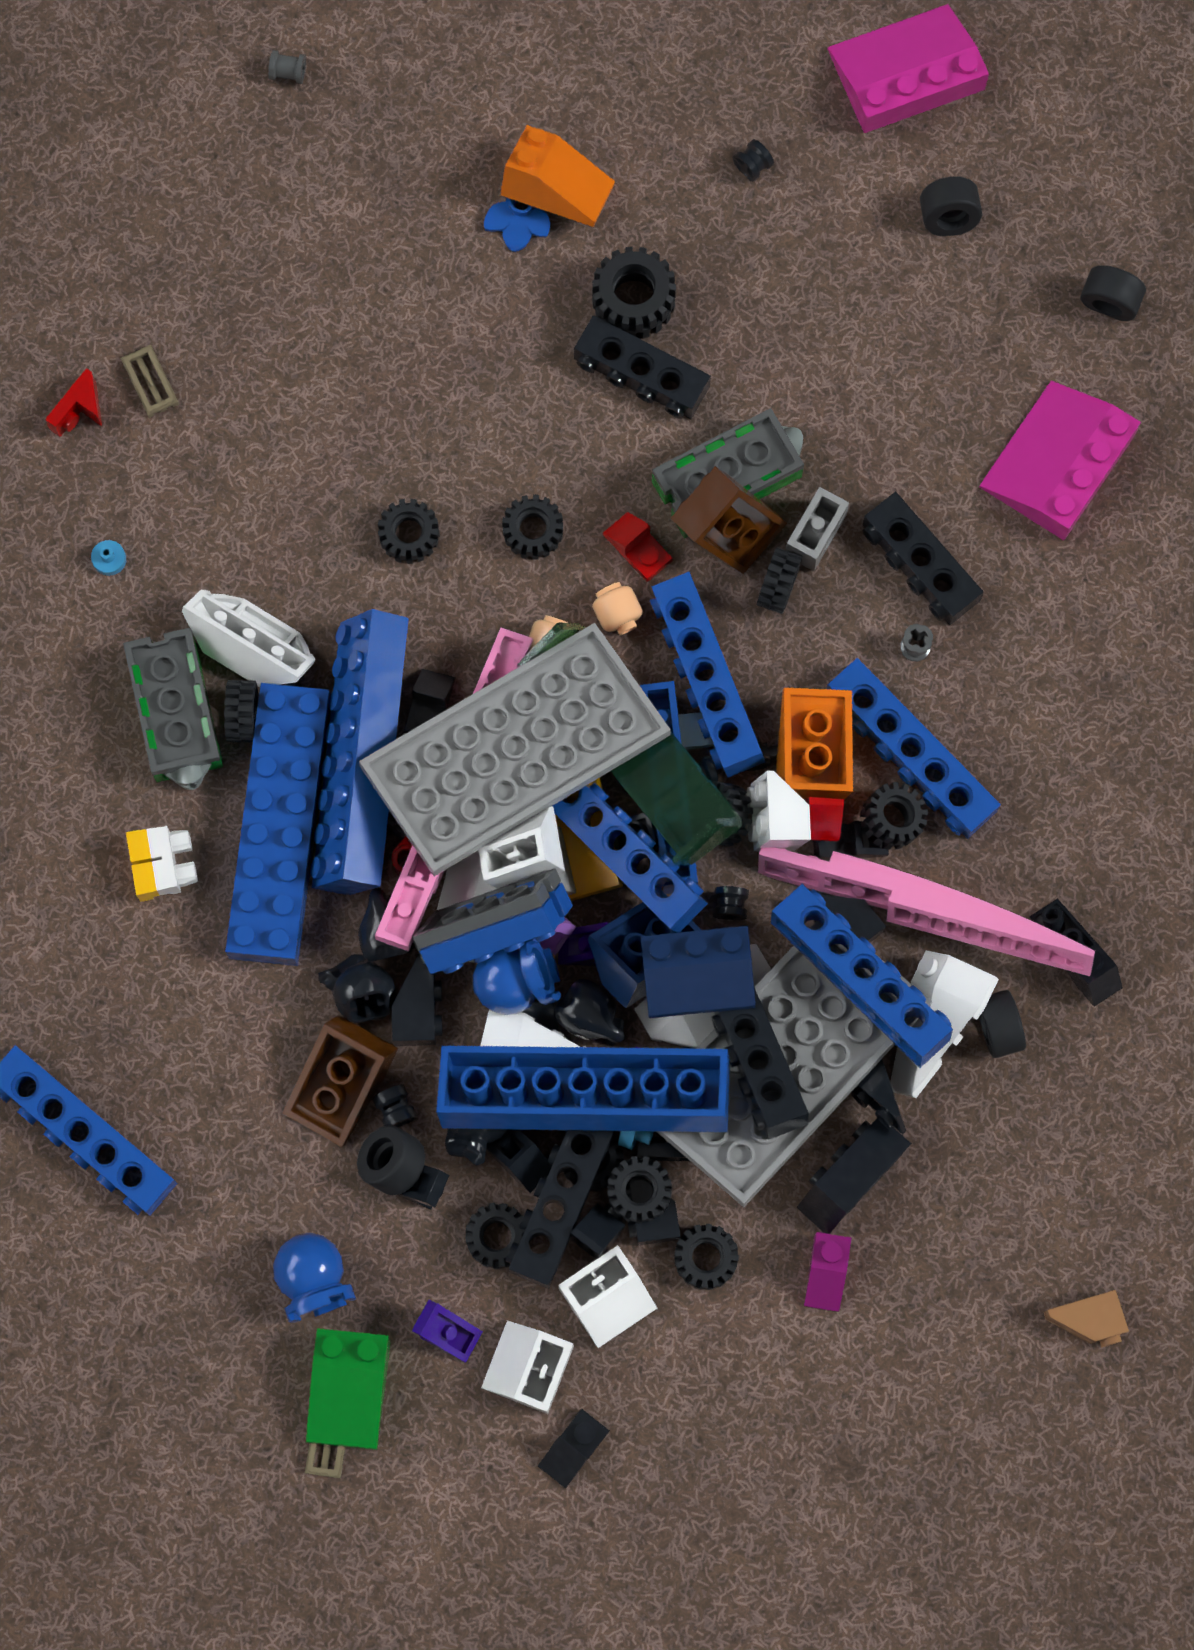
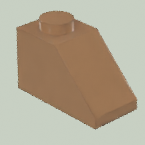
[1044,1290,1129,1348]

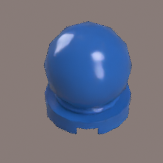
[473,938,561,1015]
[273,1232,356,1323]

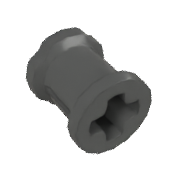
[268,50,306,84]
[900,624,933,661]

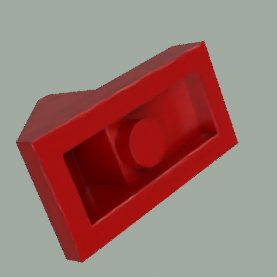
[45,368,102,437]
[602,512,673,582]
[806,797,844,841]

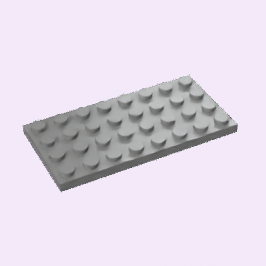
[359,623,671,876]
[656,921,932,1207]

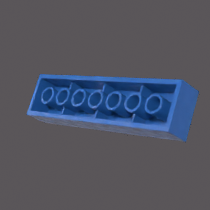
[310,609,409,895]
[225,683,331,966]
[436,1046,730,1132]

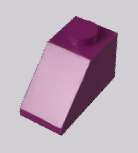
[804,1232,852,1312]

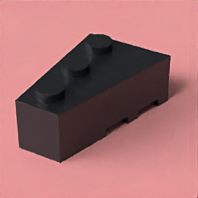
[796,1118,912,1234]

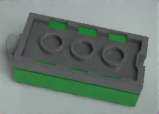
[652,408,804,539]
[123,628,224,790]

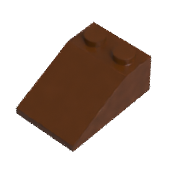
[671,466,787,574]
[282,1015,398,1147]

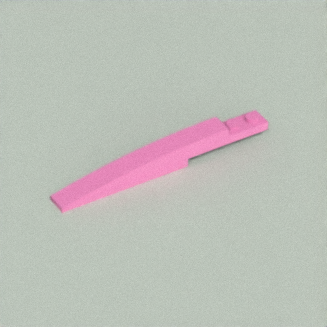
[375,628,533,951]
[758,847,1095,976]

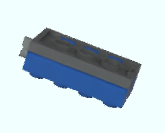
[413,868,573,974]

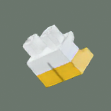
[126,826,198,902]

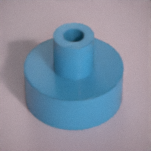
[91,540,126,576]
[618,1131,654,1150]

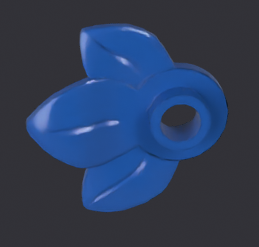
[484,198,550,252]

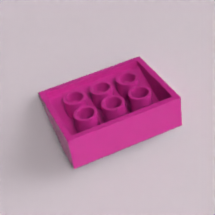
[827,4,989,133]
[979,381,1141,541]

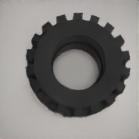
[592,246,676,339]

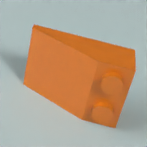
[500,125,615,227]
[776,688,853,800]

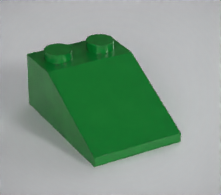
[306,1328,390,1450]

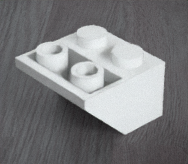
[746,771,811,851]
[478,806,565,889]
[558,1245,657,1348]
[481,1321,574,1414]

